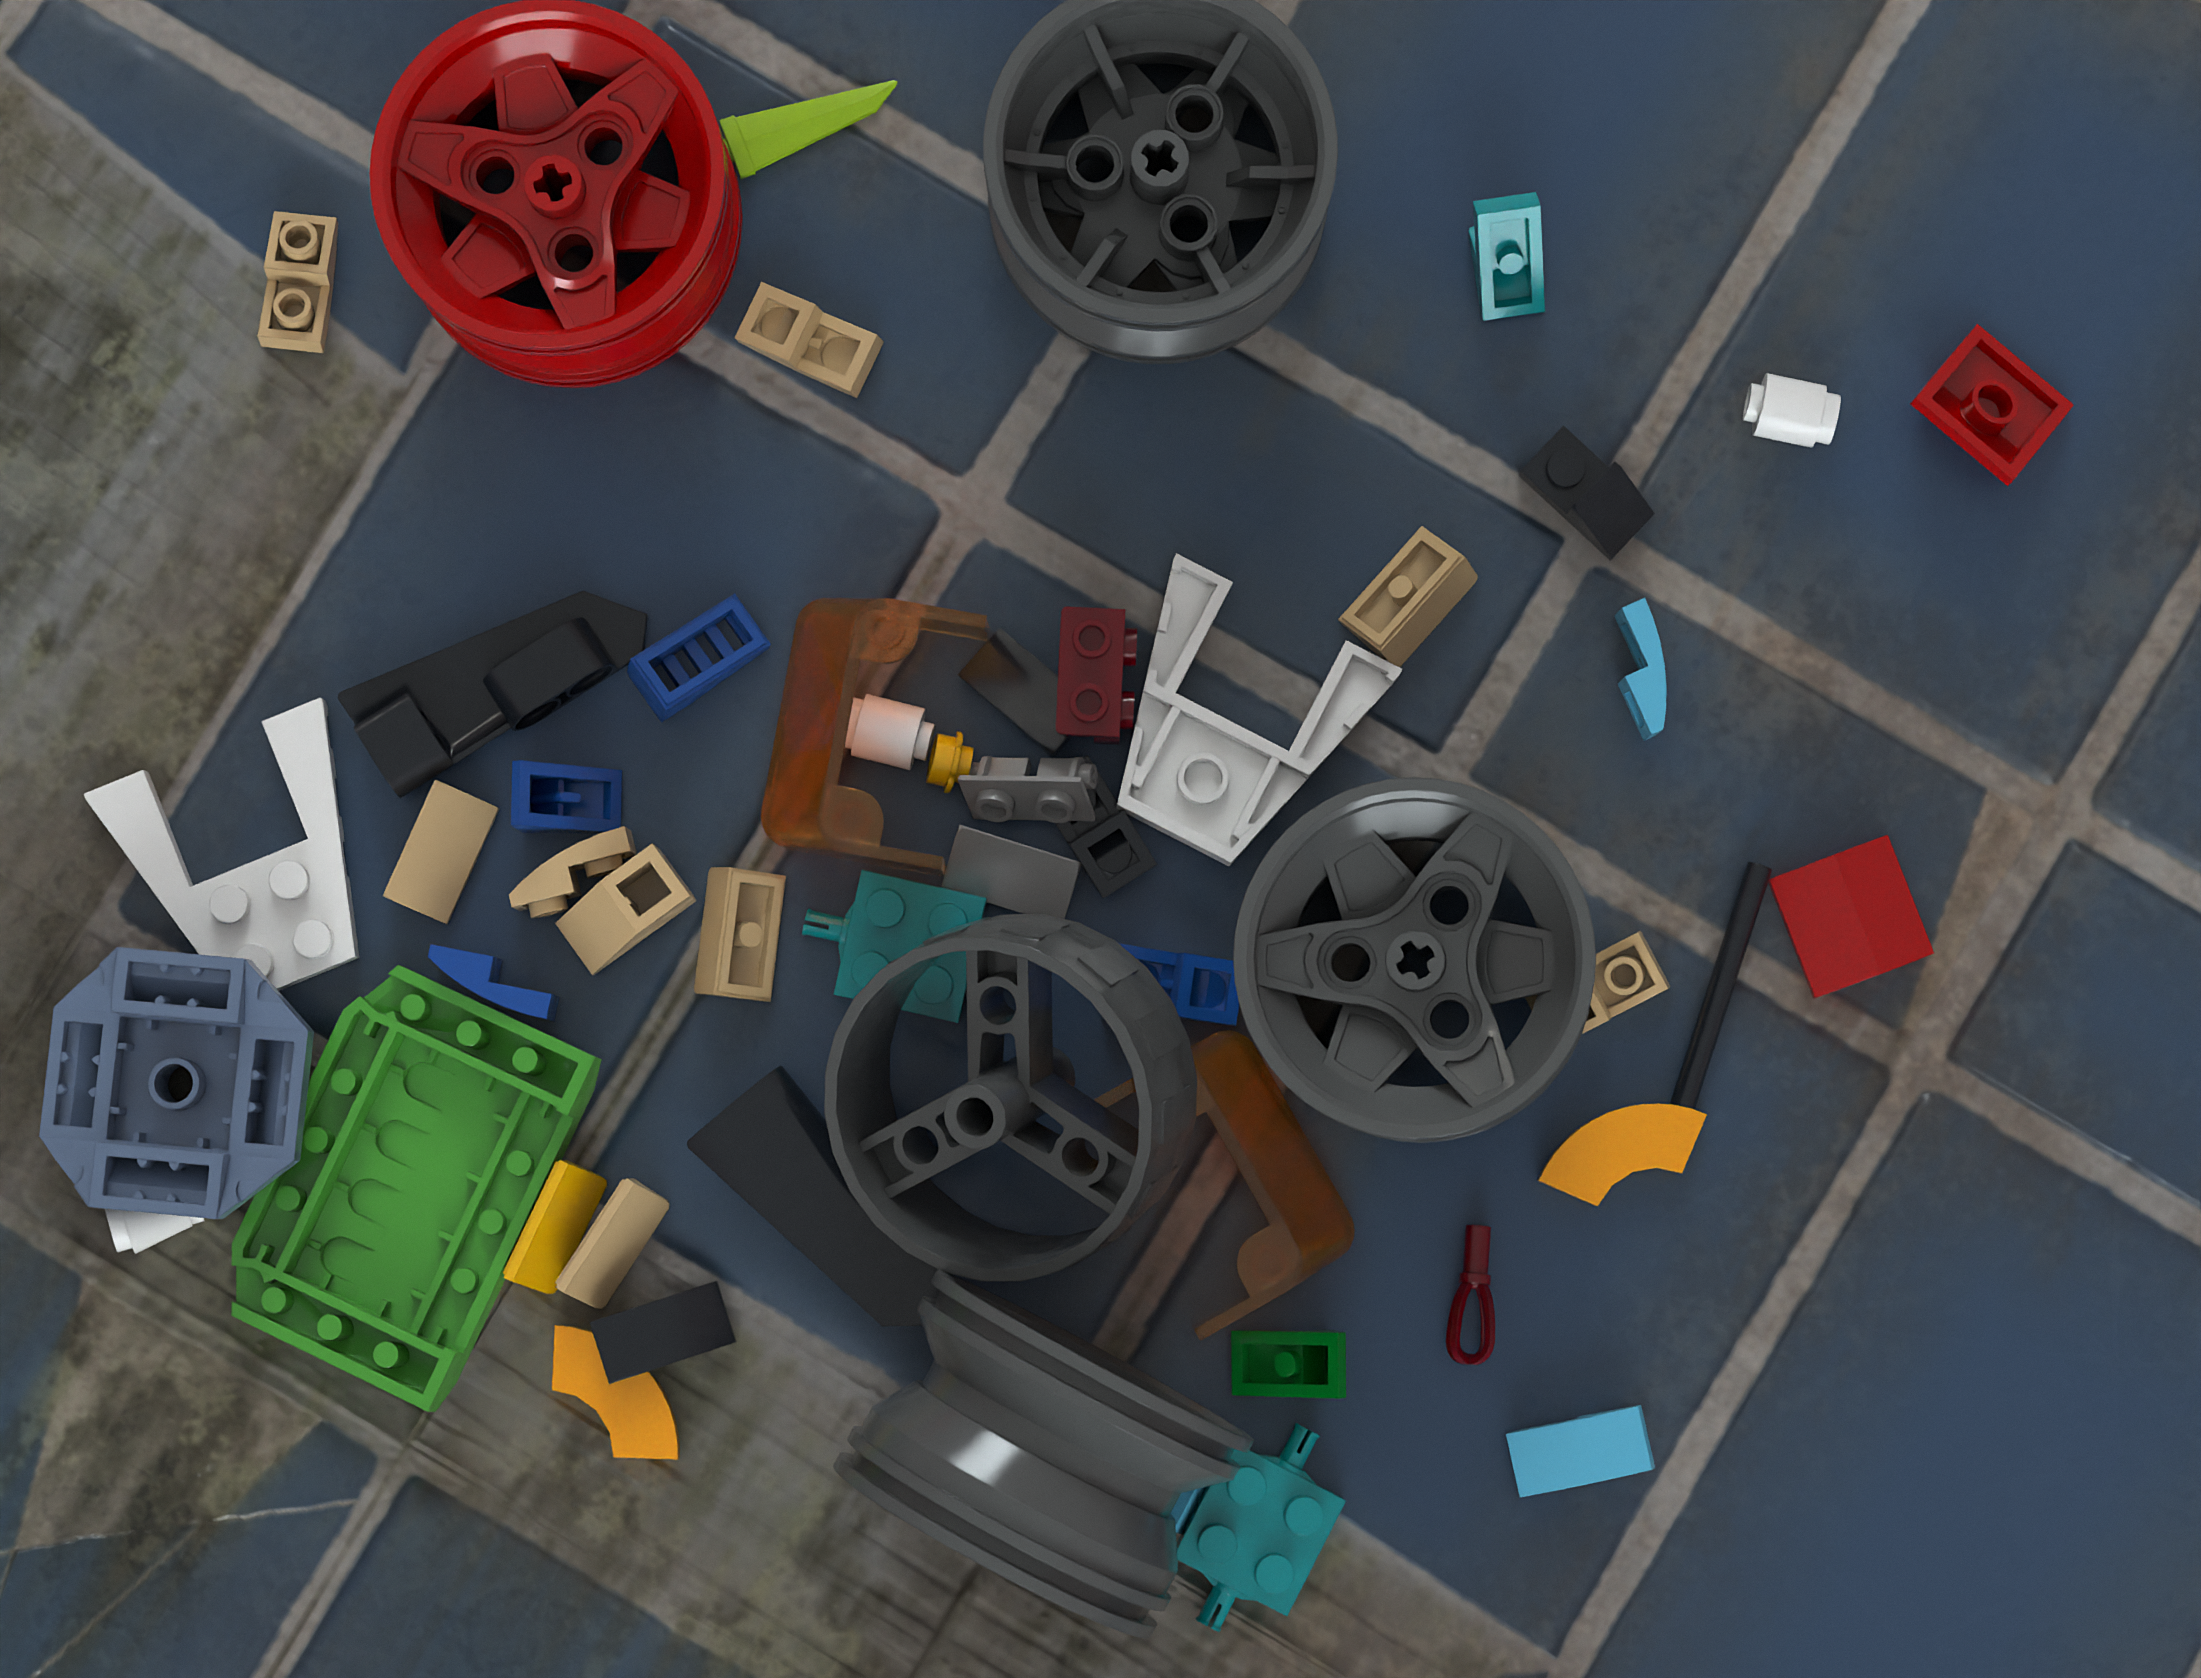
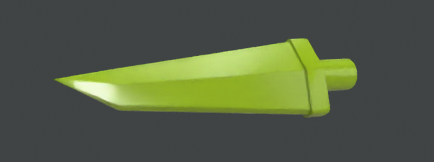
[719,80,898,179]

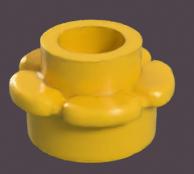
[926,731,973,793]

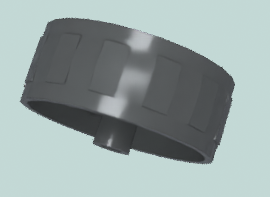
[824,913,1197,1281]

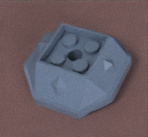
[39,947,314,1219]

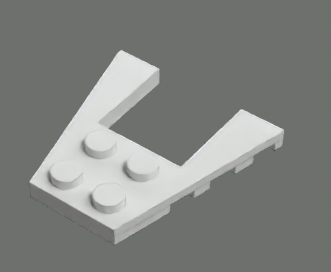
[1116,553,1402,866]
[84,697,359,991]

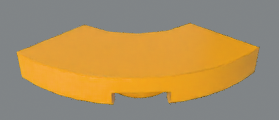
[1537,1103,1707,1206]
[552,1325,680,1460]

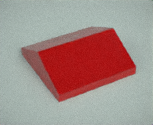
[1910,324,2074,486]
[1768,835,1934,999]

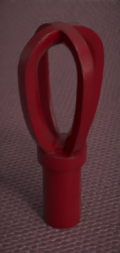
[1446,1225,1495,1365]

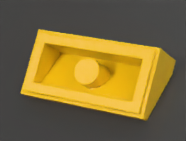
[503,1160,607,1294]

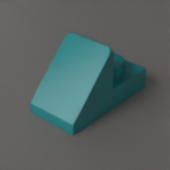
[1468,192,1545,321]

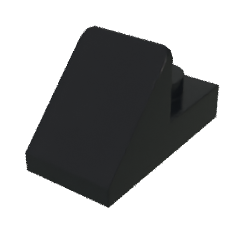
[1518,425,1655,561]

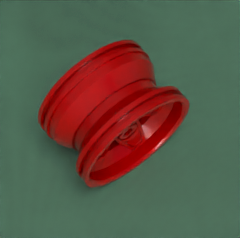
[369,0,743,388]

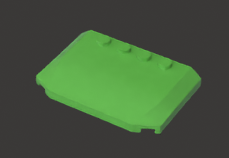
[231,965,602,1412]

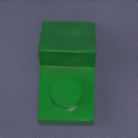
[1231,1329,1346,1399]

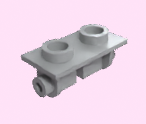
[958,756,1097,823]

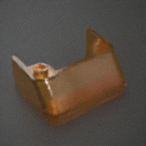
[761,598,990,877]
[1094,1030,1355,1341]

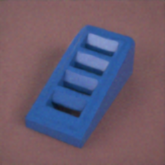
[627,593,771,722]

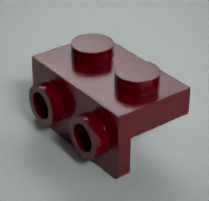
[1056,606,1138,745]

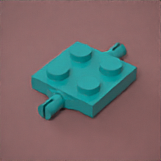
[802,869,987,1023]
[1176,1423,1346,1632]

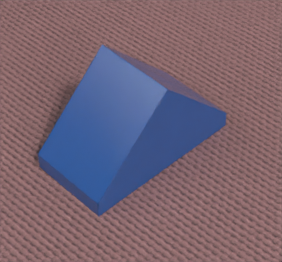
[511,760,622,834]

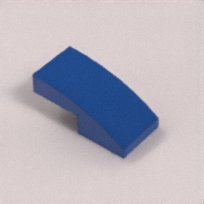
[1119,943,1239,1026]
[428,944,559,1022]

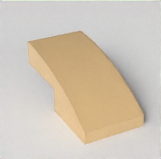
[735,282,884,398]

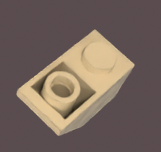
[555,843,697,975]

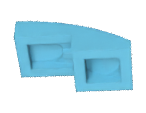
[1614,598,1667,741]
[1506,1405,1655,1497]

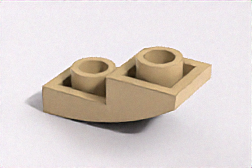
[257,211,338,353]
[509,826,637,919]
[1525,930,1671,1034]

